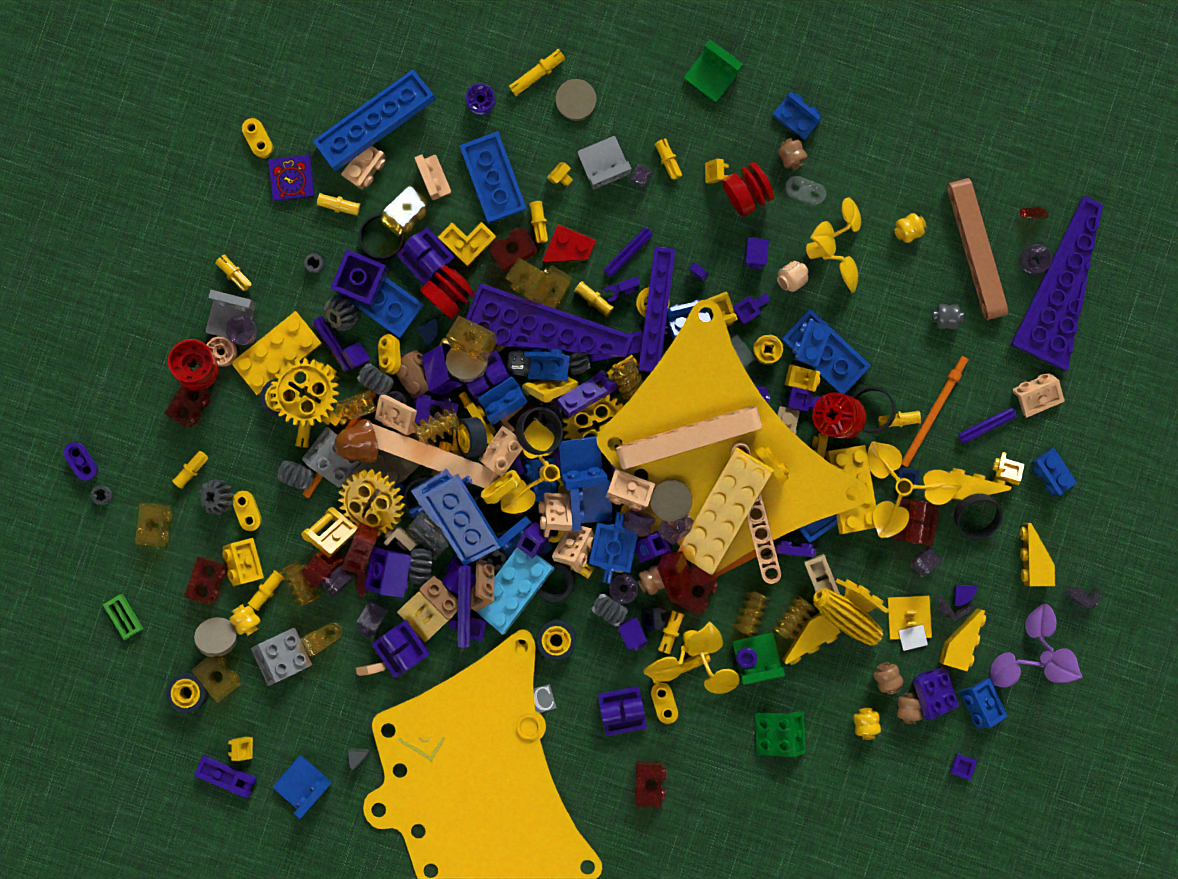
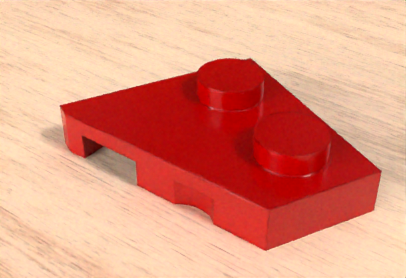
[543,224,596,263]

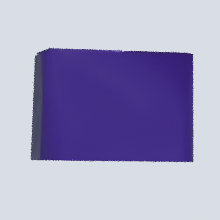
[422,343,465,395]

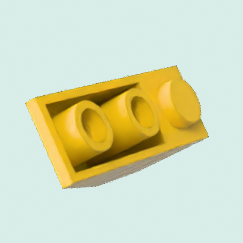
[946,468,1011,501]
[1020,523,1055,586]
[939,609,986,671]
[782,612,841,665]

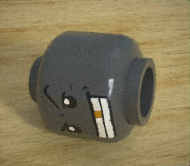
[507,347,531,378]

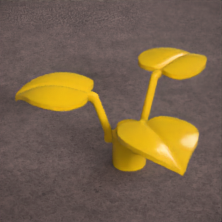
[806,197,861,294]
[501,420,569,514]
[867,441,962,538]
[643,622,739,694]

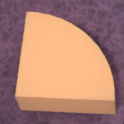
[356,662,386,676]

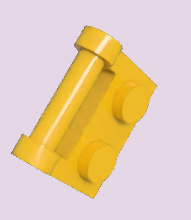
[522,376,578,402]
[301,507,359,558]

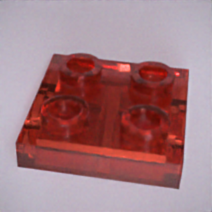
[891,498,940,546]

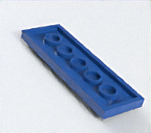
[313,69,436,172]

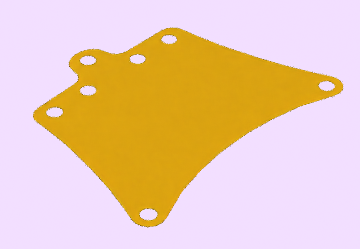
[596,300,868,573]
[363,632,602,879]

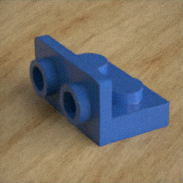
[772,92,822,141]
[666,300,711,340]
[792,318,832,368]
[524,348,570,381]
[478,377,527,425]
[1031,448,1077,497]
[523,456,557,502]
[960,678,1008,729]

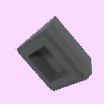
[348,748,369,770]

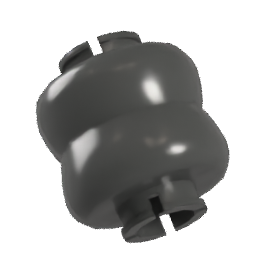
[932,304,964,330]

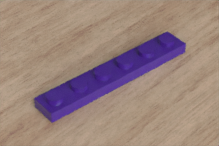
[638,246,675,372]

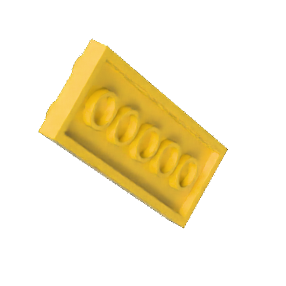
[677,448,774,575]

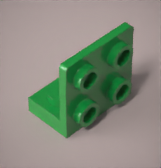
[684,40,743,103]
[733,633,785,685]
[755,711,806,757]

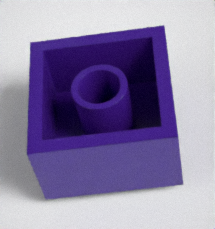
[330,249,389,307]
[364,547,412,598]

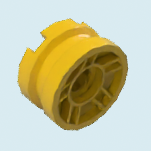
[753,335,783,365]

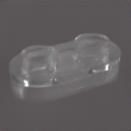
[785,176,826,205]

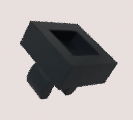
[642,608,667,630]

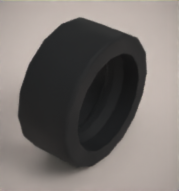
[537,562,574,602]

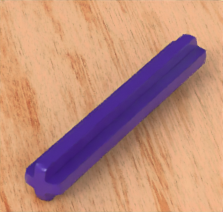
[457,565,471,648]

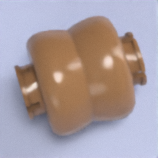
[777,138,807,170]
[637,565,669,595]
[874,662,904,695]
[897,693,923,724]

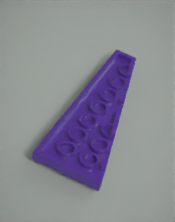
[1010,196,1103,371]
[457,283,635,357]

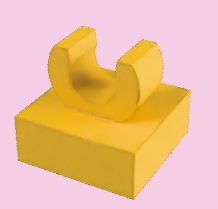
[705,159,729,184]
[547,162,573,186]
[228,737,253,761]

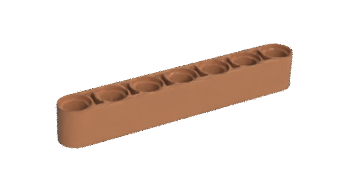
[947,178,1008,320]

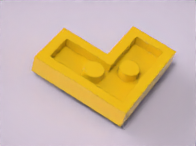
[438,222,497,267]

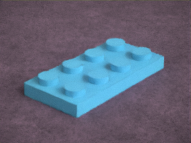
[474,548,555,634]

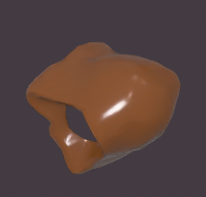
[334,419,378,463]

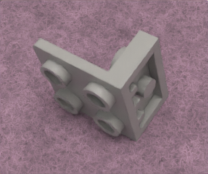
[578,136,631,190]
[206,290,256,343]
[302,426,360,487]
[251,628,312,686]

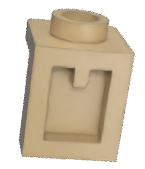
[777,406,800,434]
[384,527,418,551]

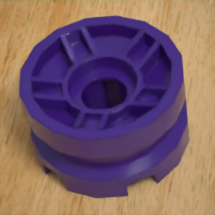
[466,83,495,116]

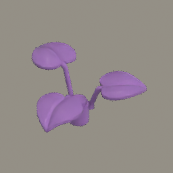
[990,603,1083,687]

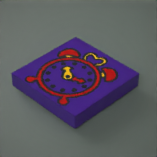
[268,155,315,202]

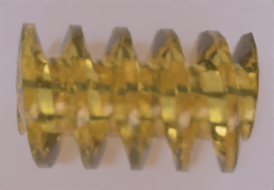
[612,359,644,404]
[412,406,459,446]
[280,560,321,607]
[732,591,772,637]
[771,594,816,640]

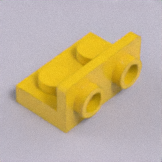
[222,538,264,586]

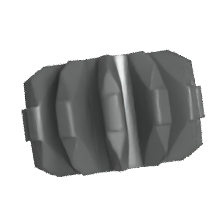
[323,295,359,331]
[563,352,590,375]
[357,364,394,396]
[277,461,314,490]
[198,479,235,515]
[407,548,432,584]
[591,594,628,626]

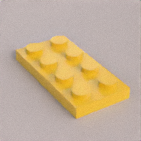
[231,311,323,396]
[825,445,876,534]

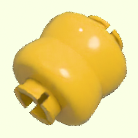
[894,213,926,243]
[230,604,261,636]
[853,708,881,740]

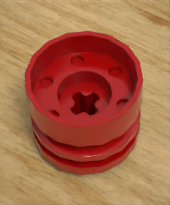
[722,162,775,217]
[420,264,475,320]
[168,339,219,391]
[812,393,866,439]

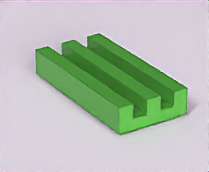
[103,593,144,640]

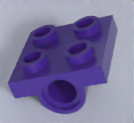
[396,227,455,285]
[465,349,511,405]
[372,619,430,678]
[913,666,959,720]
[598,686,647,736]

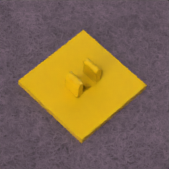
[397,591,454,642]
[887,596,932,639]

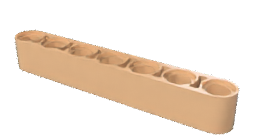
[616,406,762,469]
[371,423,500,488]
[730,441,781,584]

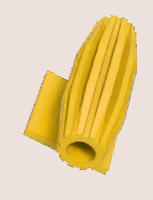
[813,578,889,646]

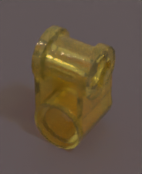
[335,389,377,420]
[300,622,343,657]

